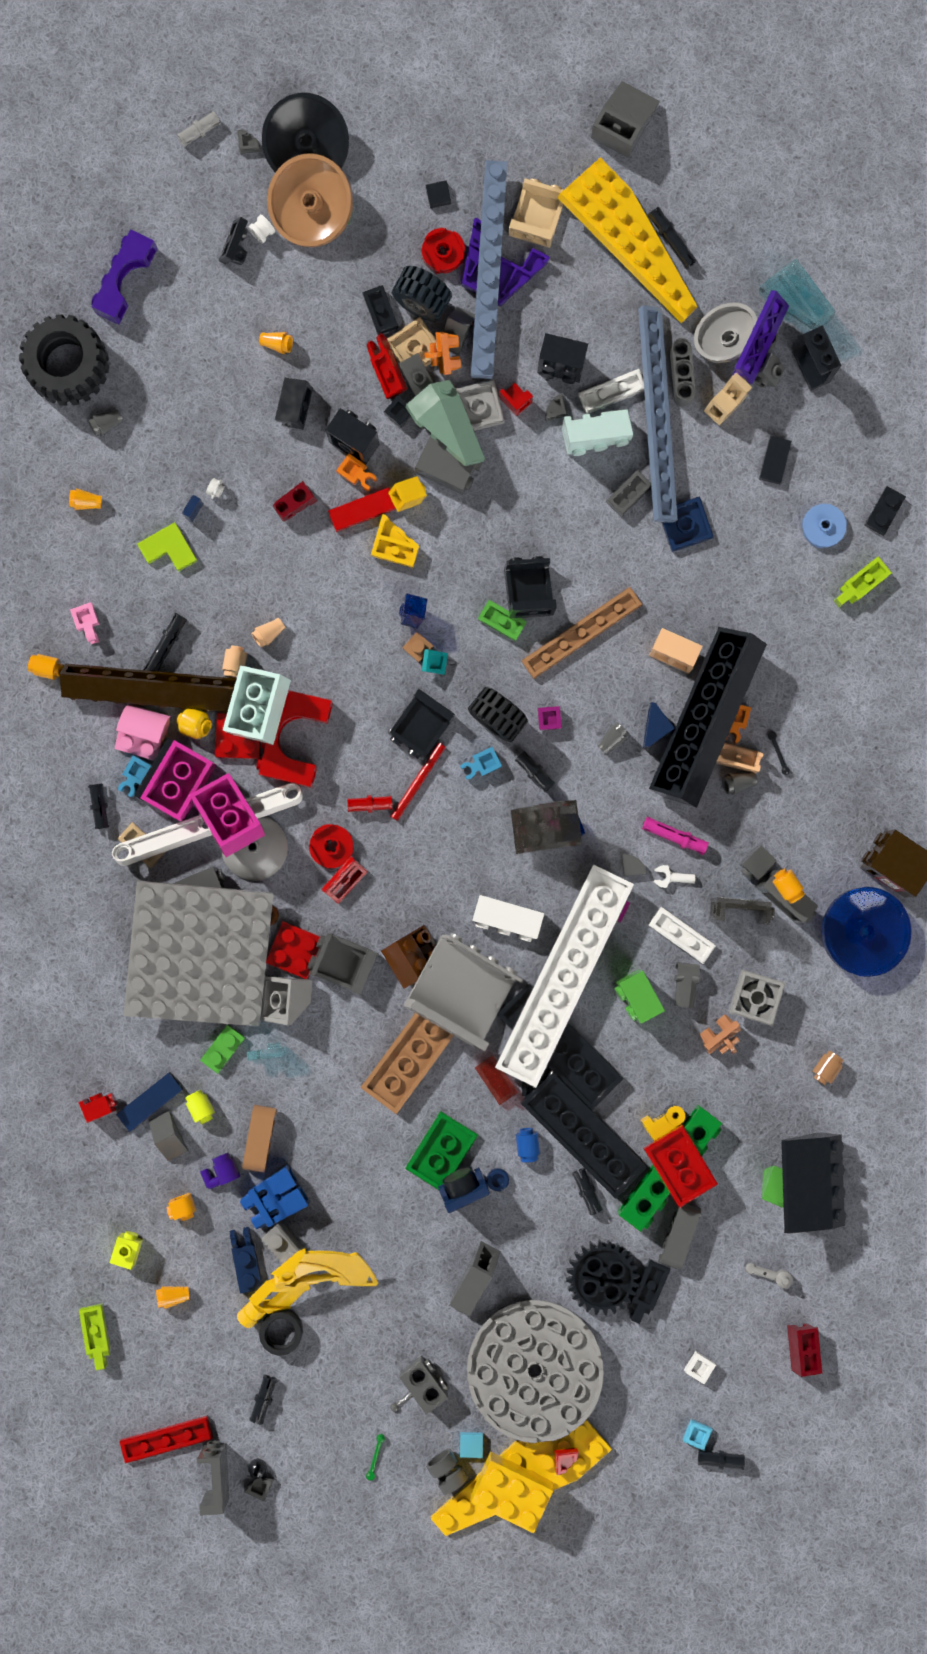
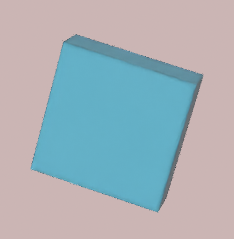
[682,1419,713,1451]
[460,1432,483,1458]

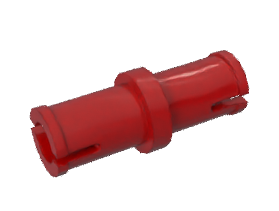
[347,795,392,813]

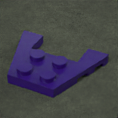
[462,217,550,307]

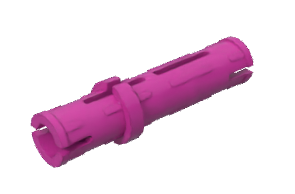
[642,816,709,855]

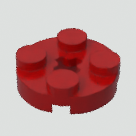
[421,228,465,274]
[309,824,354,868]

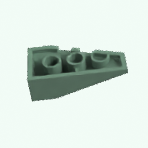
[406,380,485,466]

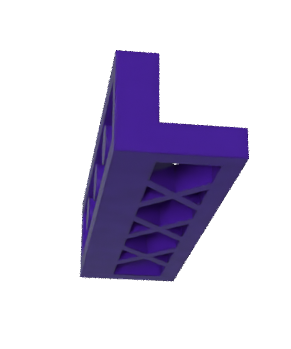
[732,290,789,384]

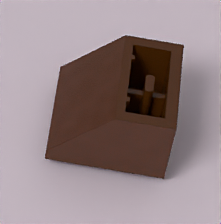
[381,925,436,989]

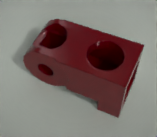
[273,481,318,522]

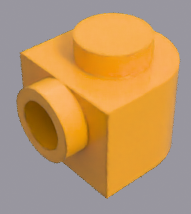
[167,1193,197,1221]

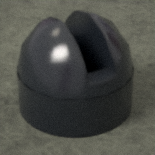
[248,1458,267,1479]

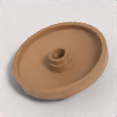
[267,154,353,248]

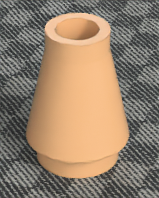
[251,618,285,648]

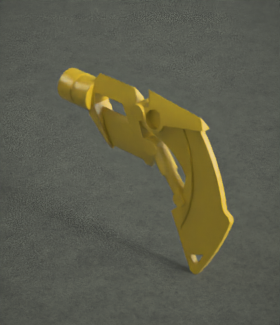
[237,1248,378,1328]

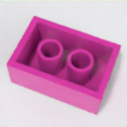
[141,740,217,821]
[190,773,265,857]

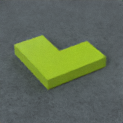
[137,522,197,572]

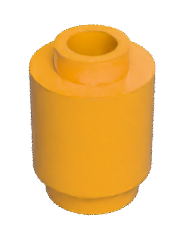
[28,654,63,680]
[773,868,805,904]

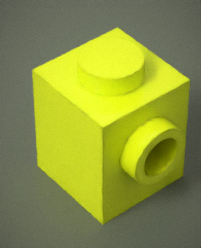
[109,1231,143,1270]

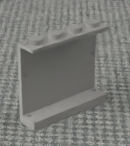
[404,933,523,1051]

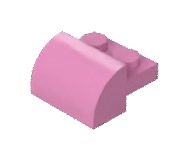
[115,704,171,761]

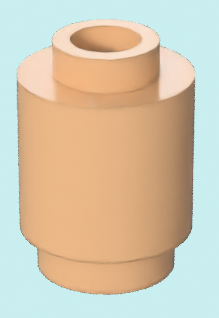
[222,646,248,678]

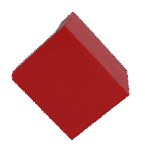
[499,383,533,416]

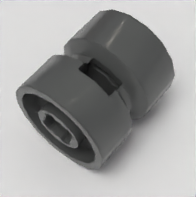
[426,1449,468,1495]

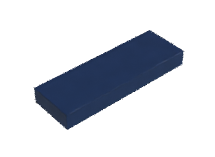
[116,1072,183,1132]

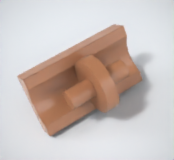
[700,1015,741,1055]

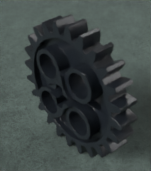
[566,1239,640,1316]

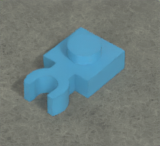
[460,747,502,780]
[118,755,151,797]

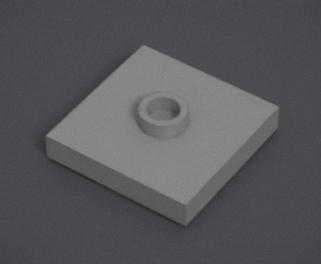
[456,379,505,431]

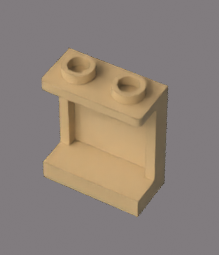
[509,179,564,248]

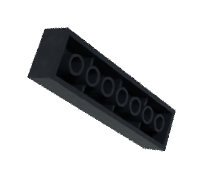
[649,627,767,808]

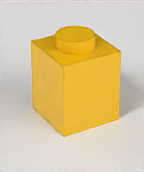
[388,476,427,512]

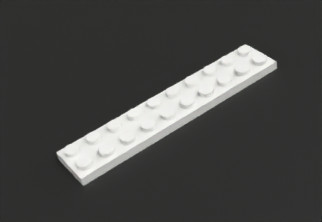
[495,865,634,1087]

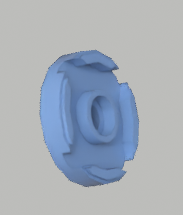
[802,504,847,548]

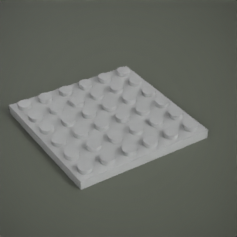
[123,880,273,1026]

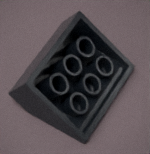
[781,1133,846,1234]

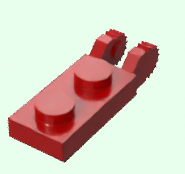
[366,334,407,399]

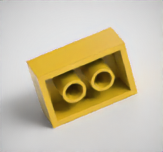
[471,1451,553,1533]

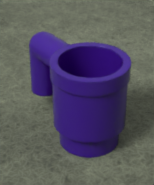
[200,1152,241,1189]

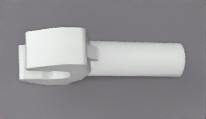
[653,865,695,888]

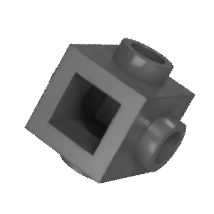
[754,353,785,388]

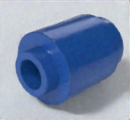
[516,1127,540,1162]

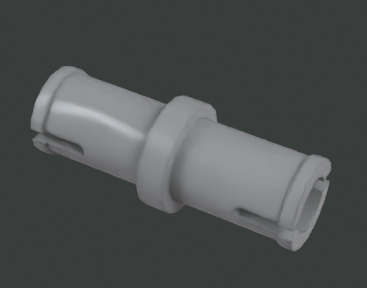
[177,111,221,147]

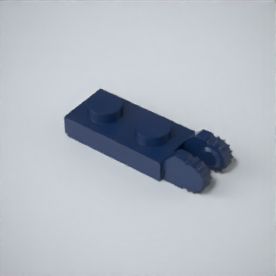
[229,1227,263,1294]

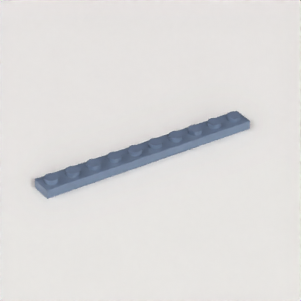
[471,160,507,379]
[638,305,678,523]

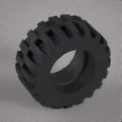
[19,314,109,406]

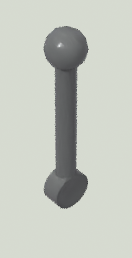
[390,1393,412,1412]

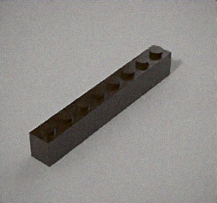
[60,663,237,713]

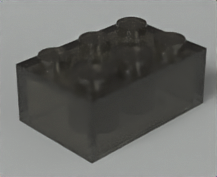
[511,800,582,854]

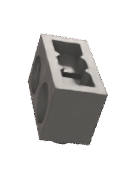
[399,1355,449,1415]

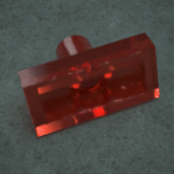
[474,1055,518,1105]

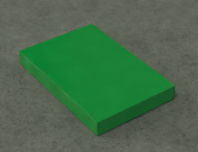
[405,1111,478,1190]

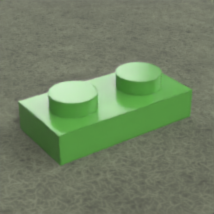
[478,600,527,642]
[200,1024,246,1074]

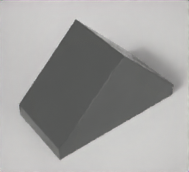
[444,306,475,355]
[149,1111,188,1161]

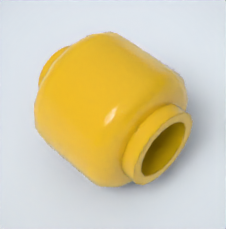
[177,708,212,739]

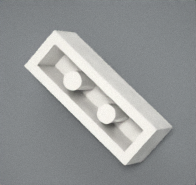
[472,895,544,942]

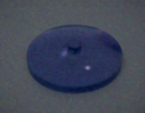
[821,887,912,977]

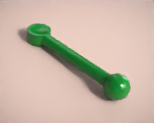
[366,1434,385,1481]

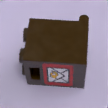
[860,829,927,898]

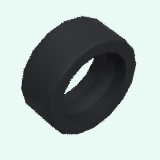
[259,1310,303,1356]

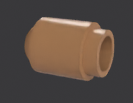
[812,1051,844,1085]

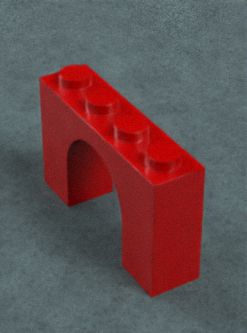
[256,690,333,788]

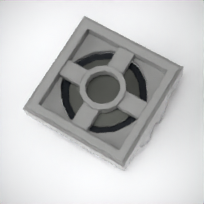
[729,969,786,1026]

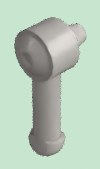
[746,1263,793,1288]

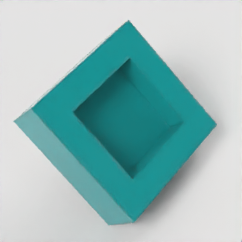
[422,649,448,675]

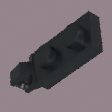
[630,1258,671,1324]

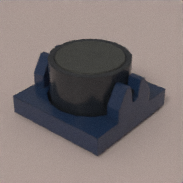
[438,1167,490,1213]

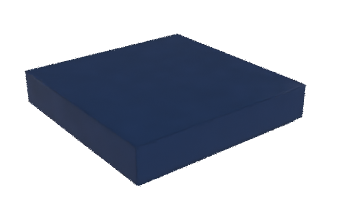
[661,496,714,552]

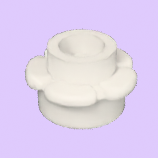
[206,478,225,499]

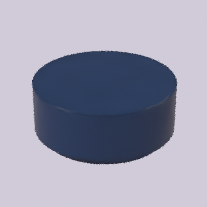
[487,1168,509,1191]

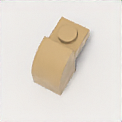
[704,373,752,426]

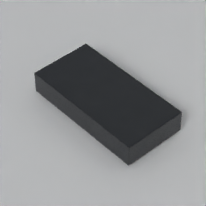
[759,436,792,485]

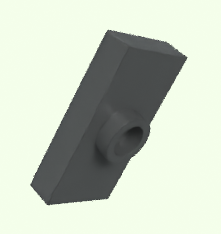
[398,353,433,397]
[606,470,652,517]

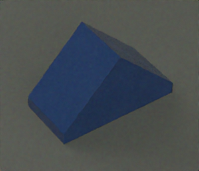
[643,702,674,749]

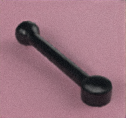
[768,731,790,775]

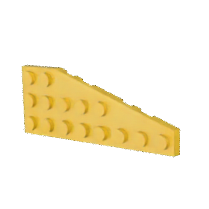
[558,157,698,323]
[431,1419,612,1536]

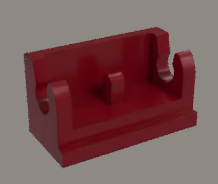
[787,1324,823,1377]

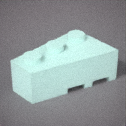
[562,409,633,456]

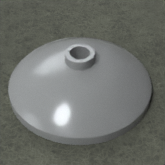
[694,303,758,363]
[222,816,288,881]

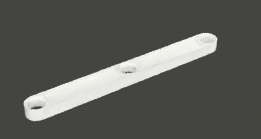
[112,783,303,866]

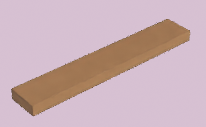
[521,587,643,680]

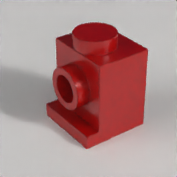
[78,1092,117,1123]

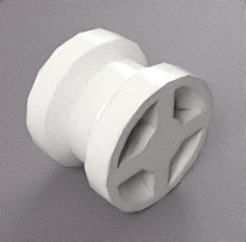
[248,215,275,244]

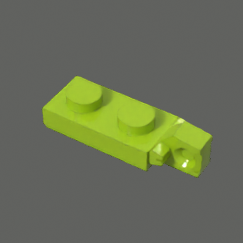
[834,556,892,607]
[79,1303,111,1371]

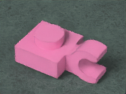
[70,602,100,645]

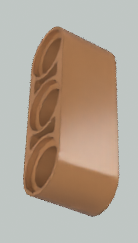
[242,1105,277,1173]

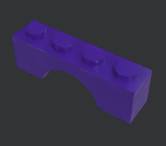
[91,229,158,325]

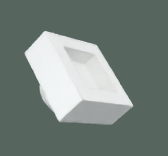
[684,1351,716,1384]

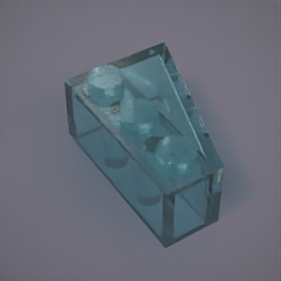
[759,259,835,330]

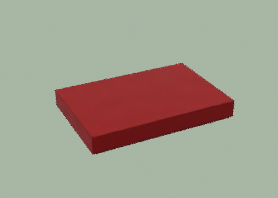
[643,1124,718,1208]

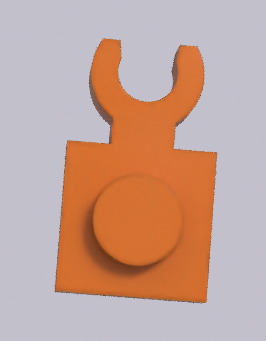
[336,454,377,491]
[726,705,752,744]

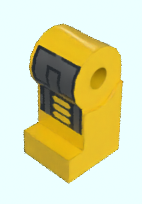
[640,1104,685,1141]

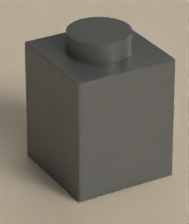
[739,845,777,880]

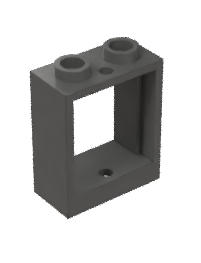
[756,870,819,923]

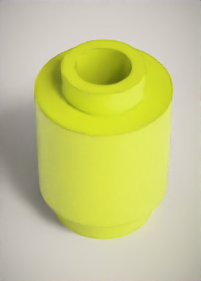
[185,1090,215,1125]

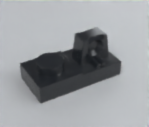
[219,216,248,265]

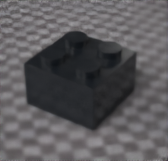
[537,333,589,384]
[325,408,380,465]

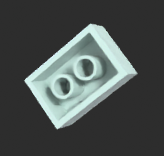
[223,665,291,744]

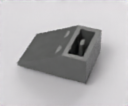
[591,81,660,158]

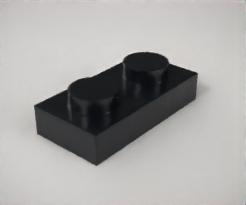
[362,285,398,335]
[864,486,906,536]

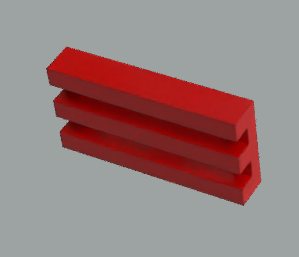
[321,856,368,904]

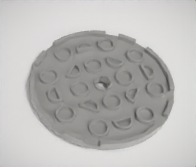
[467,1300,604,1443]

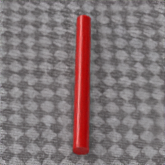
[390,743,446,821]

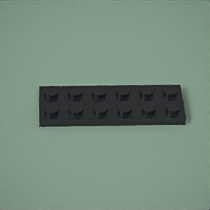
[497,983,623,1110]
[520,1071,647,1199]

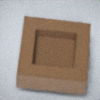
[403,632,434,663]

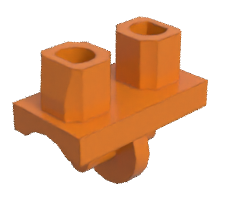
[424,332,461,375]

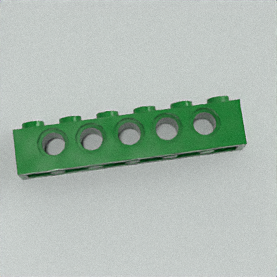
[617,1105,722,1232]

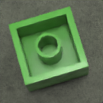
[614,969,665,1024]

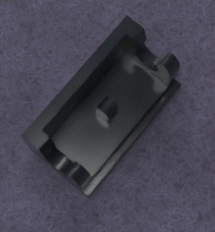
[275,377,313,430]

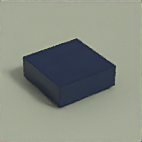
[182,495,203,522]

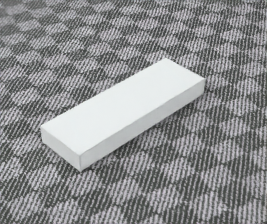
[578,369,644,414]
[648,907,716,964]

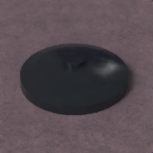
[262,93,349,173]

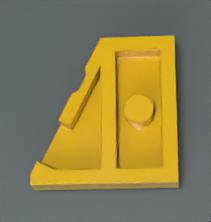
[371,514,419,568]

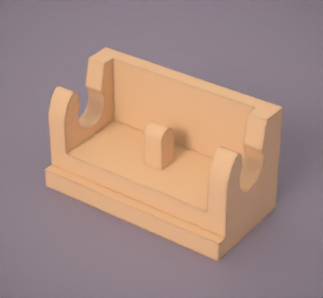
[649,628,702,674]
[716,743,763,774]

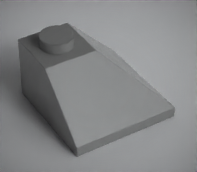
[260,976,312,1025]

